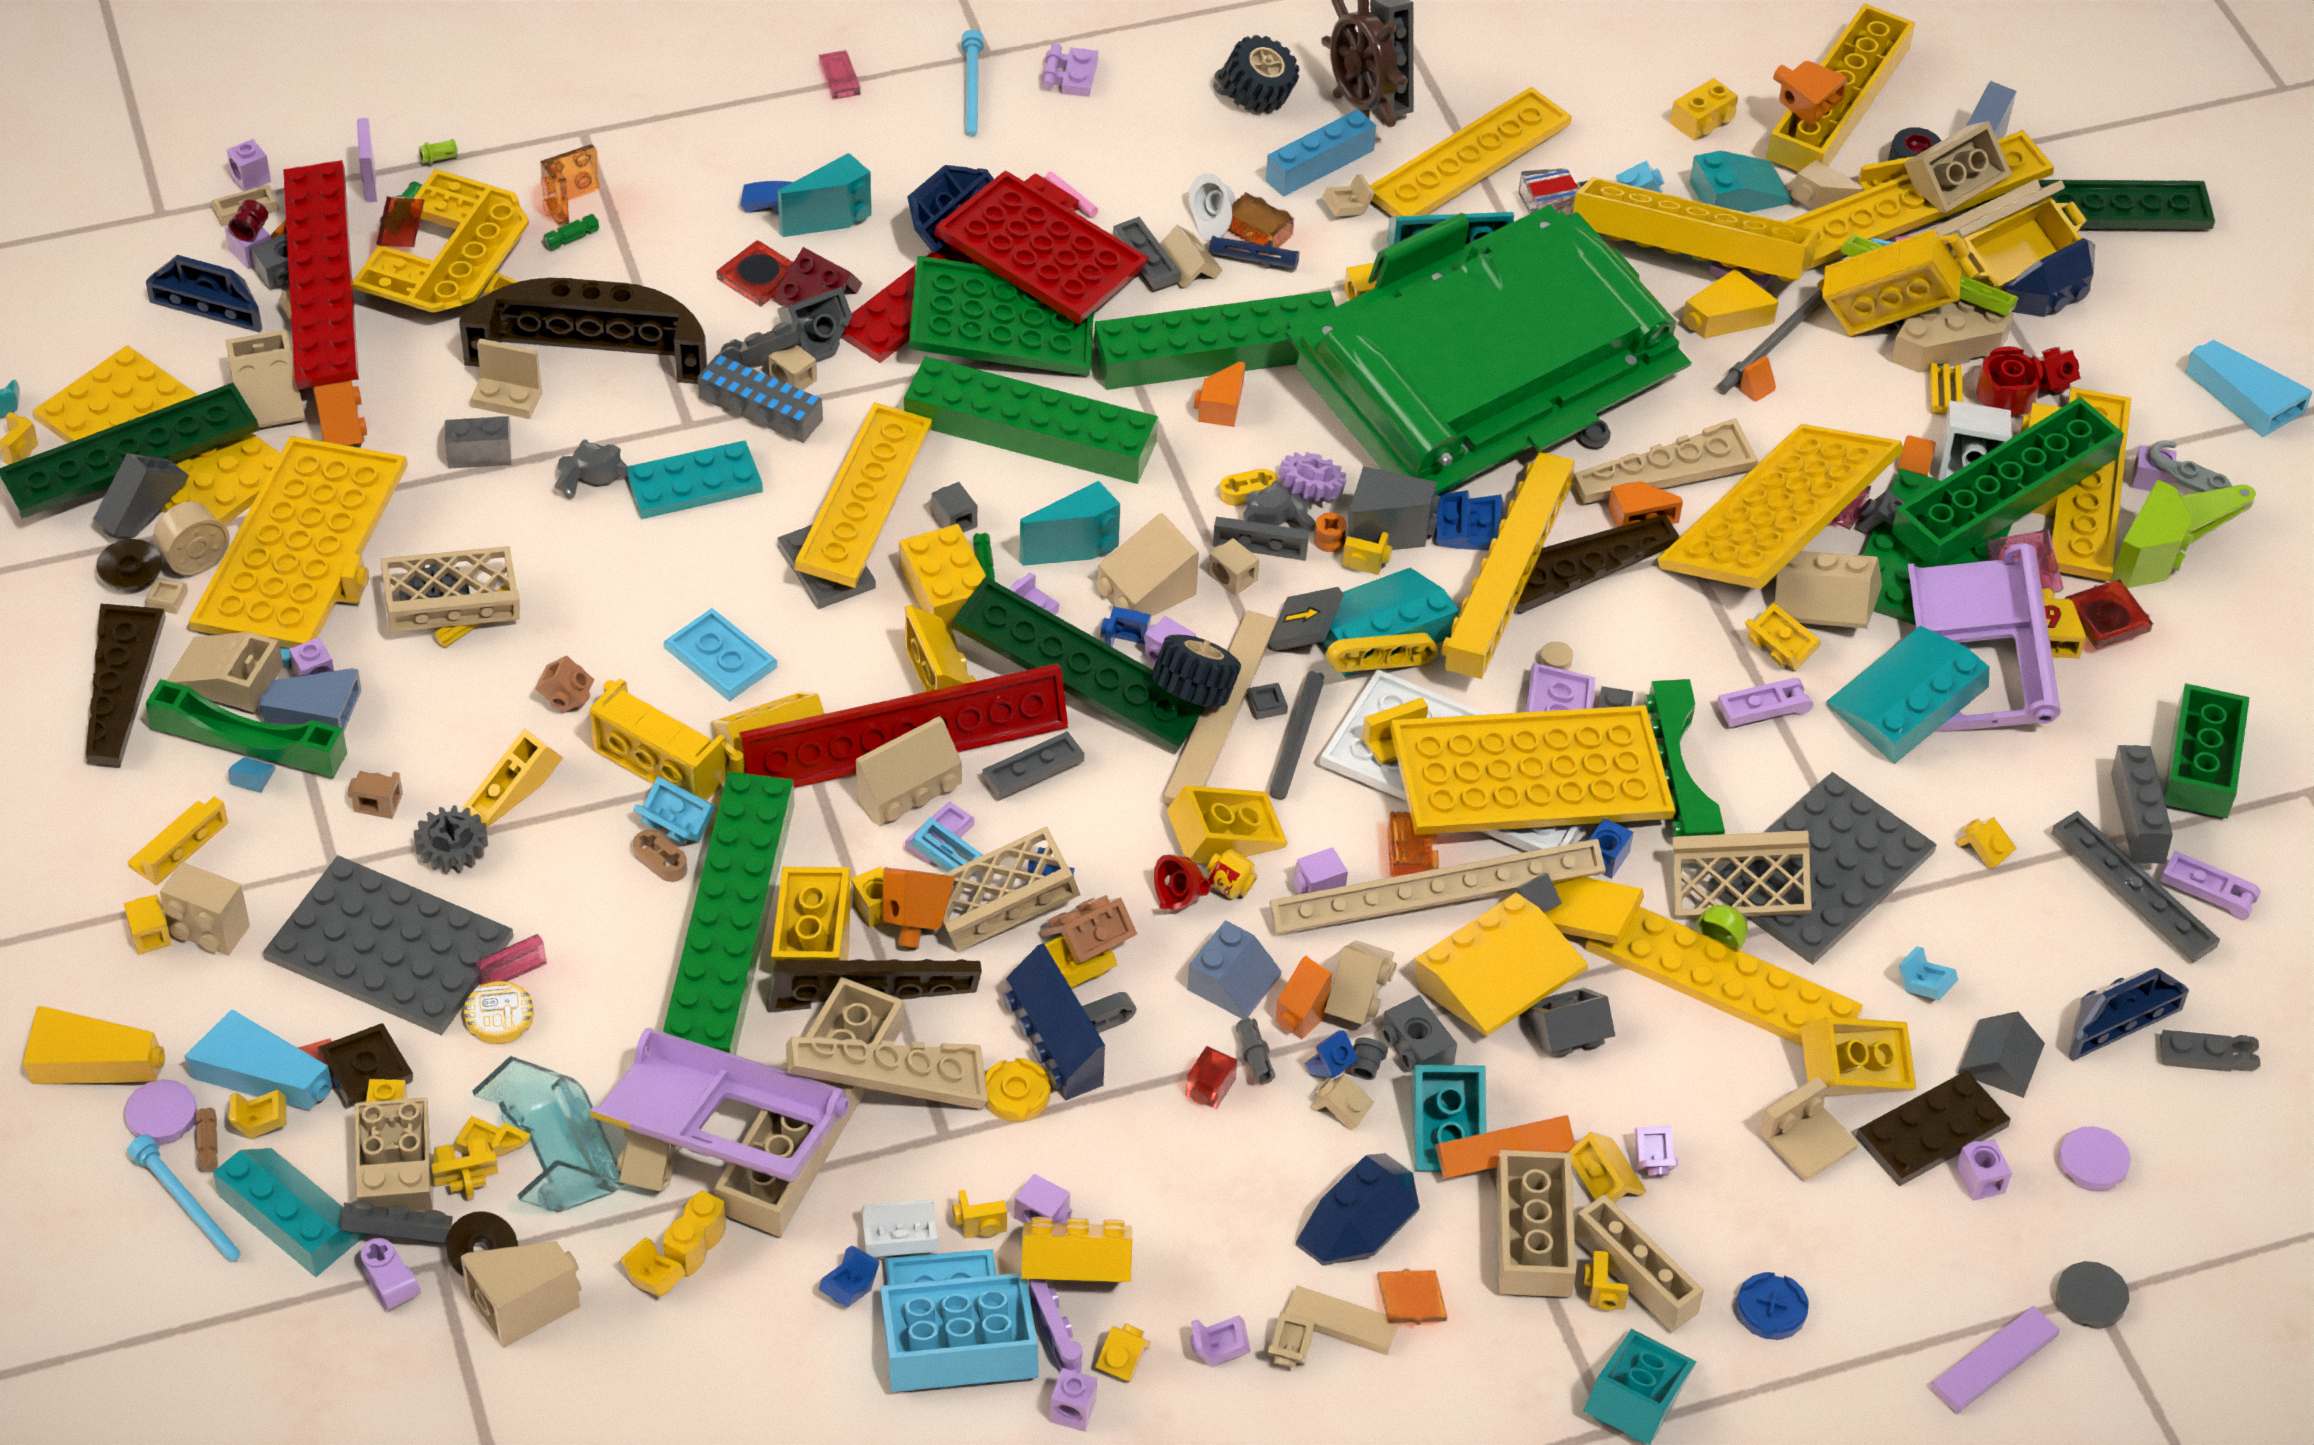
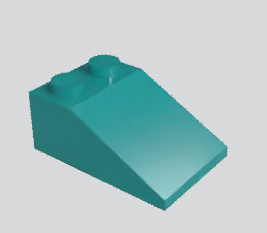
[1690,150,1793,213]
[778,153,872,237]
[1019,481,1120,566]
[1412,1065,1487,1172]
[1583,1328,1697,1445]

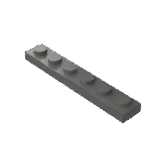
[2051,810,2220,963]

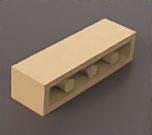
[1574,1194,1704,1332]

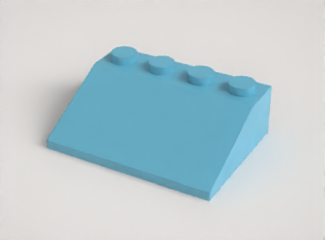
[880,1273,1039,1392]

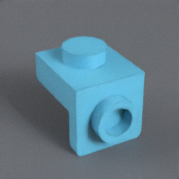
[1616,160,1665,193]
[1899,946,1958,1000]

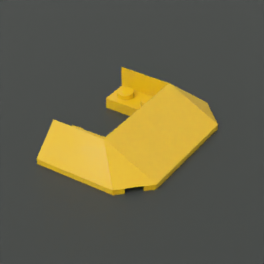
[353,169,529,313]

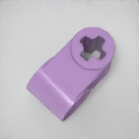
[361,1238,421,1311]

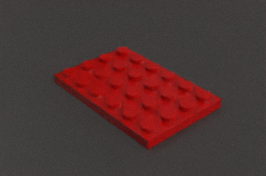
[934,170,1149,324]

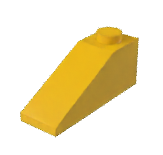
[462,728,563,827]

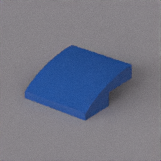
[1436,490,1504,550]

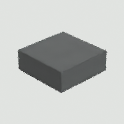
[1247,682,1288,720]
[1515,873,1562,913]

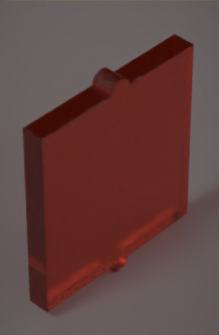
[376,196,425,248]

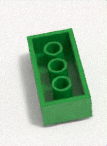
[2163,683,2250,819]

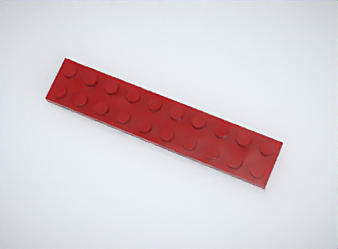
[283,160,359,389]
[841,173,1079,363]
[739,664,1069,788]

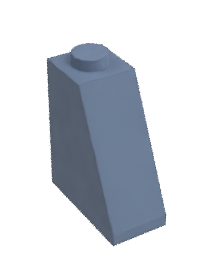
[1966,81,2017,139]
[259,668,362,731]

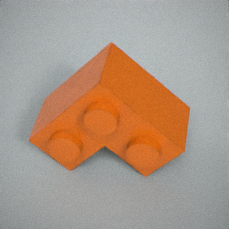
[313,381,368,446]

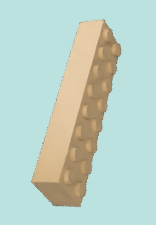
[714,977,905,1237]

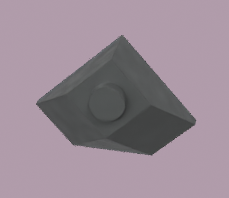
[777,287,852,362]

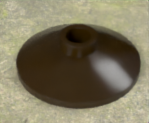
[96,539,162,589]
[445,1211,518,1277]

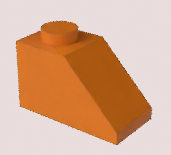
[1194,362,1245,427]
[1608,481,1683,527]
[1275,955,1332,1040]

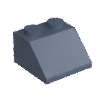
[1187,920,1282,1019]

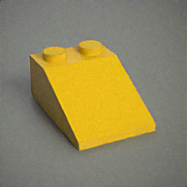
[1166,785,1288,864]
[771,867,851,965]
[1800,1017,1916,1096]

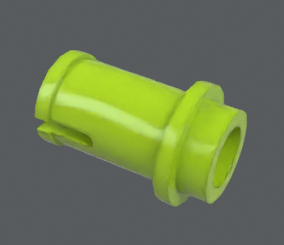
[419,139,458,165]

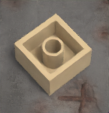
[160,862,250,956]

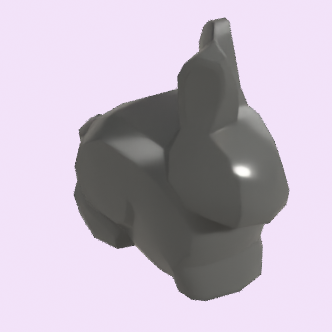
[555,439,628,499]
[1243,481,1316,531]

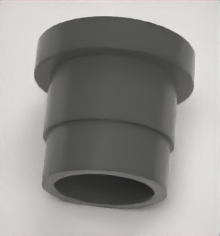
[1350,1037,1388,1080]

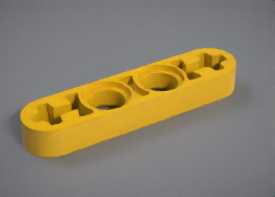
[1325,633,1438,672]

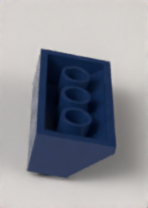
[1003,943,1105,1100]

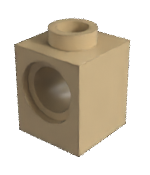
[769,344,817,390]
[1209,538,1259,596]

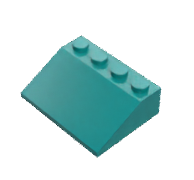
[1320,567,1460,677]
[1826,626,1990,764]

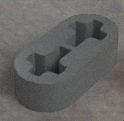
[1082,992,1137,1033]

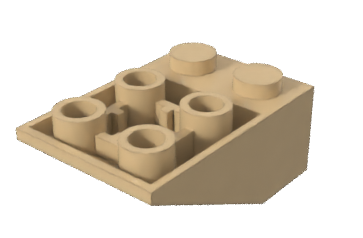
[225,330,305,428]
[166,632,283,712]
[355,1097,434,1212]

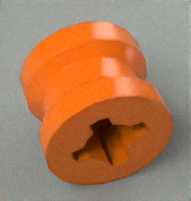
[1314,512,1347,552]

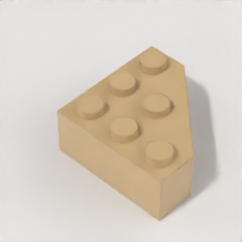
[1891,298,2014,373]

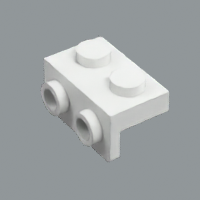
[862,1199,939,1259]

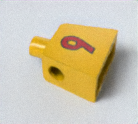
[2042,588,2086,659]

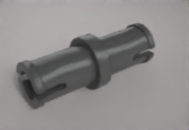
[1236,1018,1275,1085]

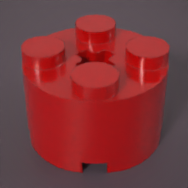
[1976,346,2043,415]

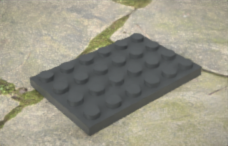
[1707,772,1937,965]
[263,855,514,1036]

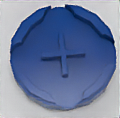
[1736,1272,1809,1340]

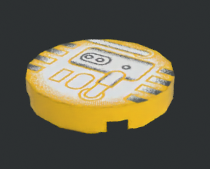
[463,981,534,1044]

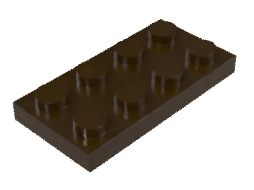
[1856,1070,2011,1187]

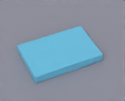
[664,608,778,702]
[885,1249,996,1285]

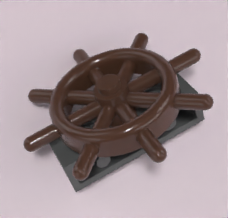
[1321,0,1414,127]

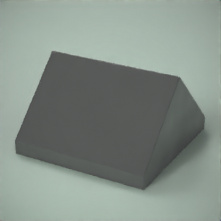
[1958,1011,2045,1098]

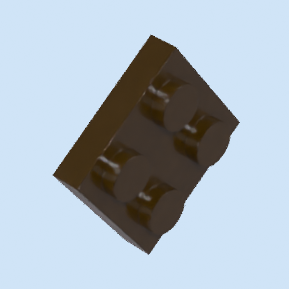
[318,1023,413,1106]

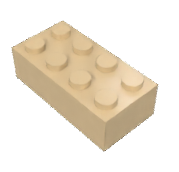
[1496,1150,1576,1297]

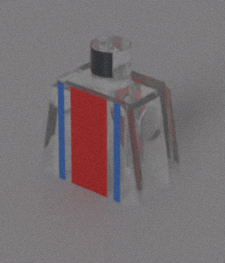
[1518,168,1588,216]

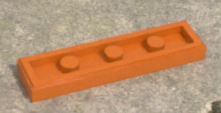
[1435,1115,1575,1179]

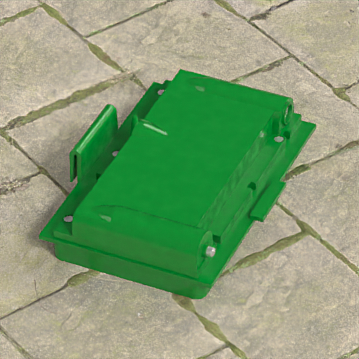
[1285,204,1692,495]

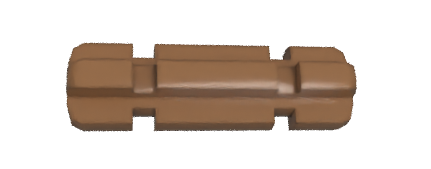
[196,1107,218,1173]

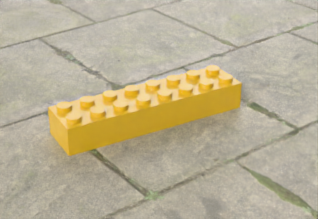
[1766,3,1916,172]
[1573,177,1819,282]

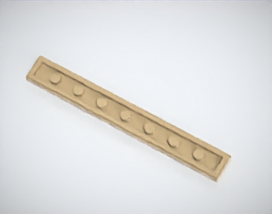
[1163,610,1278,805]

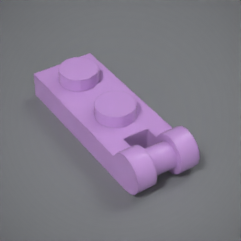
[1717,678,1813,727]
[2160,850,2261,920]
[1029,1279,1083,1373]

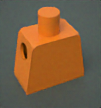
[1773,61,1848,126]
[883,867,955,948]

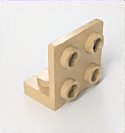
[471,339,542,419]
[1760,1077,1858,1180]

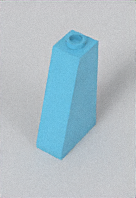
[2186,339,2312,437]
[184,1009,333,1111]

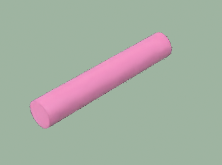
[1044,171,1099,218]

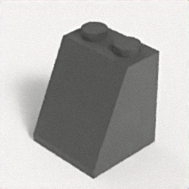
[1346,466,1441,550]

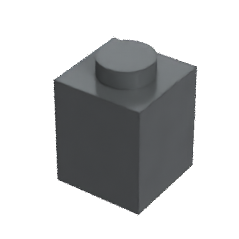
[931,482,978,533]

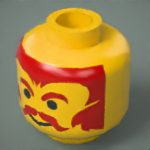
[1206,849,1258,899]

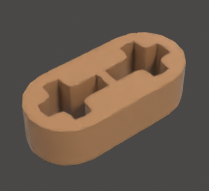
[633,830,688,882]

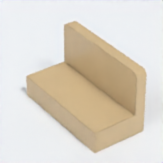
[1160,225,1223,288]

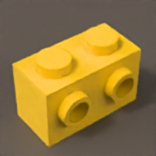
[1670,78,1738,141]

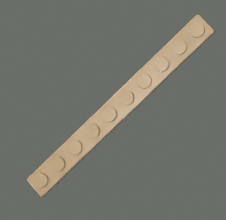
[1269,839,1606,935]

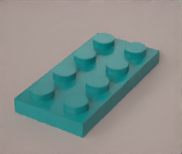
[626,440,763,519]

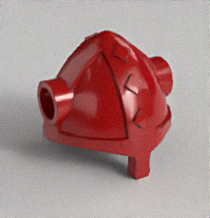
[1154,854,1211,910]

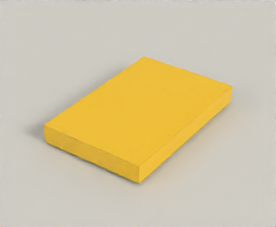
[1544,877,1644,944]

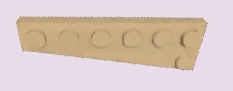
[1573,418,1758,504]
[786,1036,988,1109]

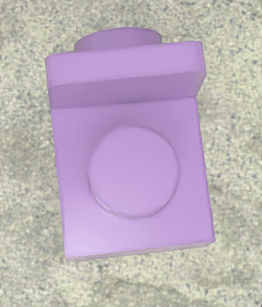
[1010,572,1059,615]

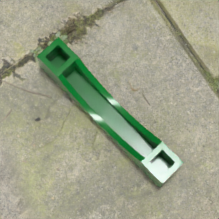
[146,679,347,778]
[1644,679,1725,837]

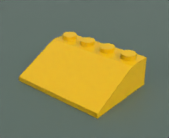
[1415,893,1588,1037]

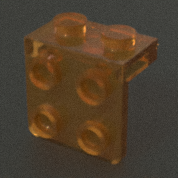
[540,144,600,227]

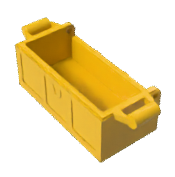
[1951,195,2087,291]
[1817,229,1969,337]
[589,679,744,801]

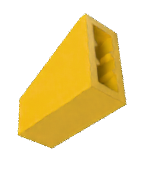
[1682,269,1779,338]

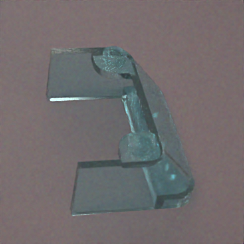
[472,1056,625,1213]

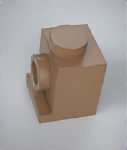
[348,771,403,819]

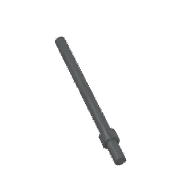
[1718,289,1825,394]

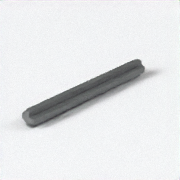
[1269,671,1324,800]

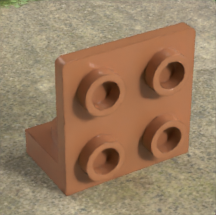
[1040,895,1138,964]

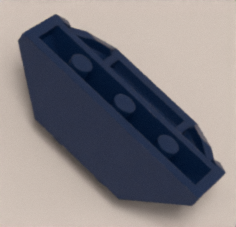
[907,165,994,254]
[2002,238,2096,317]
[146,255,262,333]
[2069,968,2189,1061]
[1295,1153,1420,1266]

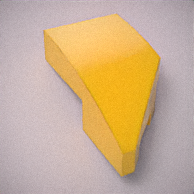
[454,1115,531,1157]

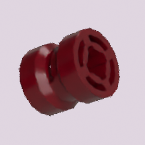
[228,199,269,242]

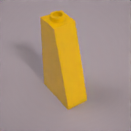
[23,1006,165,1084]

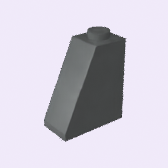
[93,453,189,538]

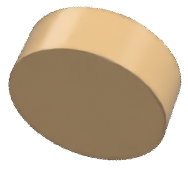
[1540,642,1573,670]

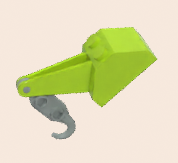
[2110,440,2256,588]

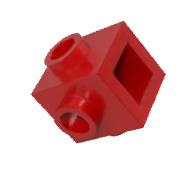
[2038,347,2081,392]

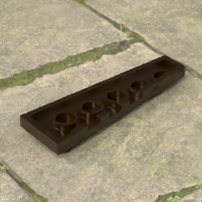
[1516,514,1679,613]
[86,603,166,766]
[767,959,982,1012]

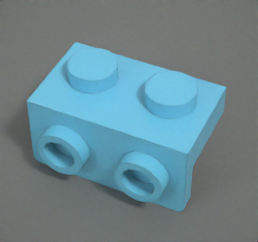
[633,776,717,844]

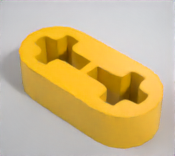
[1219,469,1277,506]

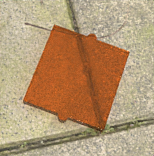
[1377,1268,1448,1325]

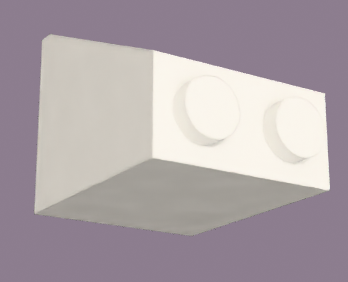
[1938,400,2012,481]

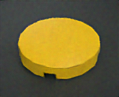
[985,1058,1051,1122]

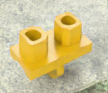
[431,1137,499,1200]

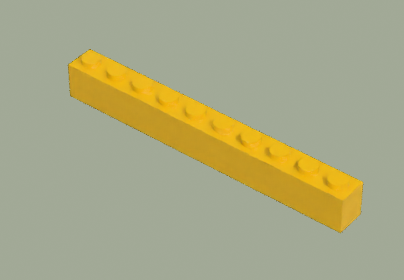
[1441,452,1575,679]

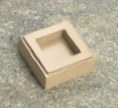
[145,578,188,614]

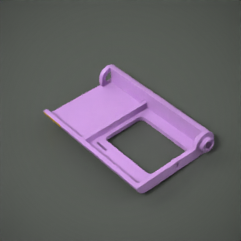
[1908,544,2061,732]
[590,1028,850,1182]

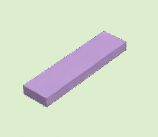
[1931,1306,2060,1414]

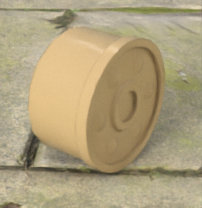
[153,501,230,576]

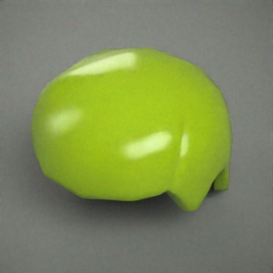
[1697,904,1748,949]

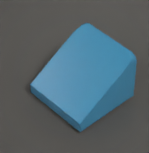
[228,757,276,793]

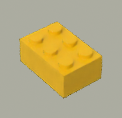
[899,524,986,629]
[1021,1217,1132,1282]

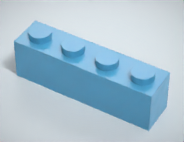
[1265,109,1376,197]

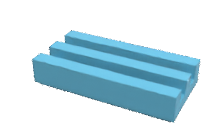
[909,817,983,872]

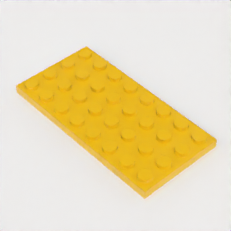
[32,345,281,525]
[1657,424,1904,589]
[188,436,408,649]
[1390,705,1675,835]

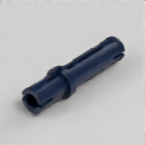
[1209,236,1300,270]

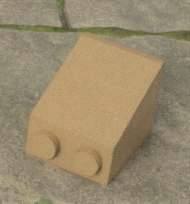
[1096,513,1199,617]
[461,1241,581,1348]

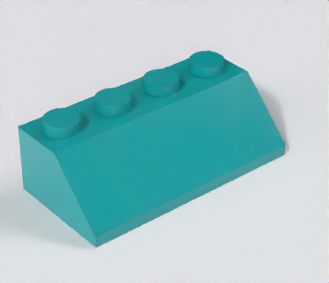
[1387,212,1514,246]
[213,1148,368,1277]

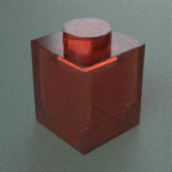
[1186,1046,1237,1110]

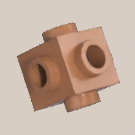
[535,655,595,713]

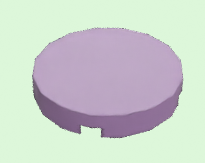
[124,1079,197,1145]
[2058,1126,2131,1191]

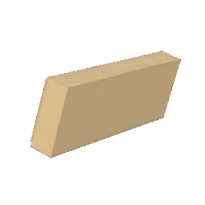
[1285,1285,1400,1355]

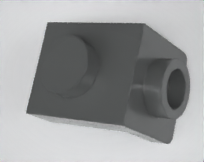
[1856,490,1904,534]

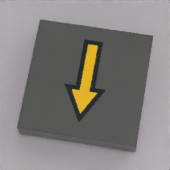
[1268,587,1344,651]

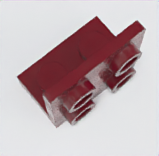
[773,247,863,306]

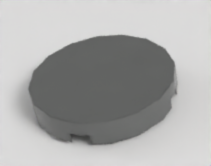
[2056,1261,2130,1329]

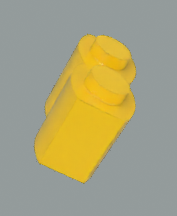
[663,1190,726,1277]

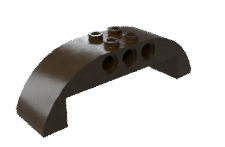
[459,277,707,384]

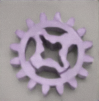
[1278,452,1346,501]

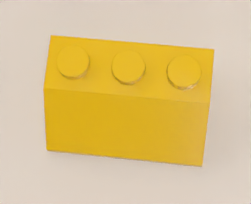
[905,605,976,692]
[711,691,825,759]

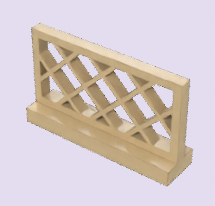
[1932,179,2065,252]
[380,546,520,632]
[943,826,1081,952]
[1673,831,1812,920]

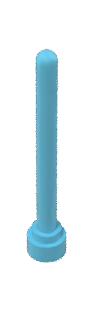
[961,29,984,136]
[127,1134,240,1262]

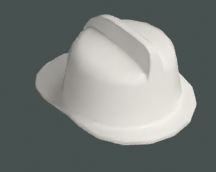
[1189,173,1236,241]

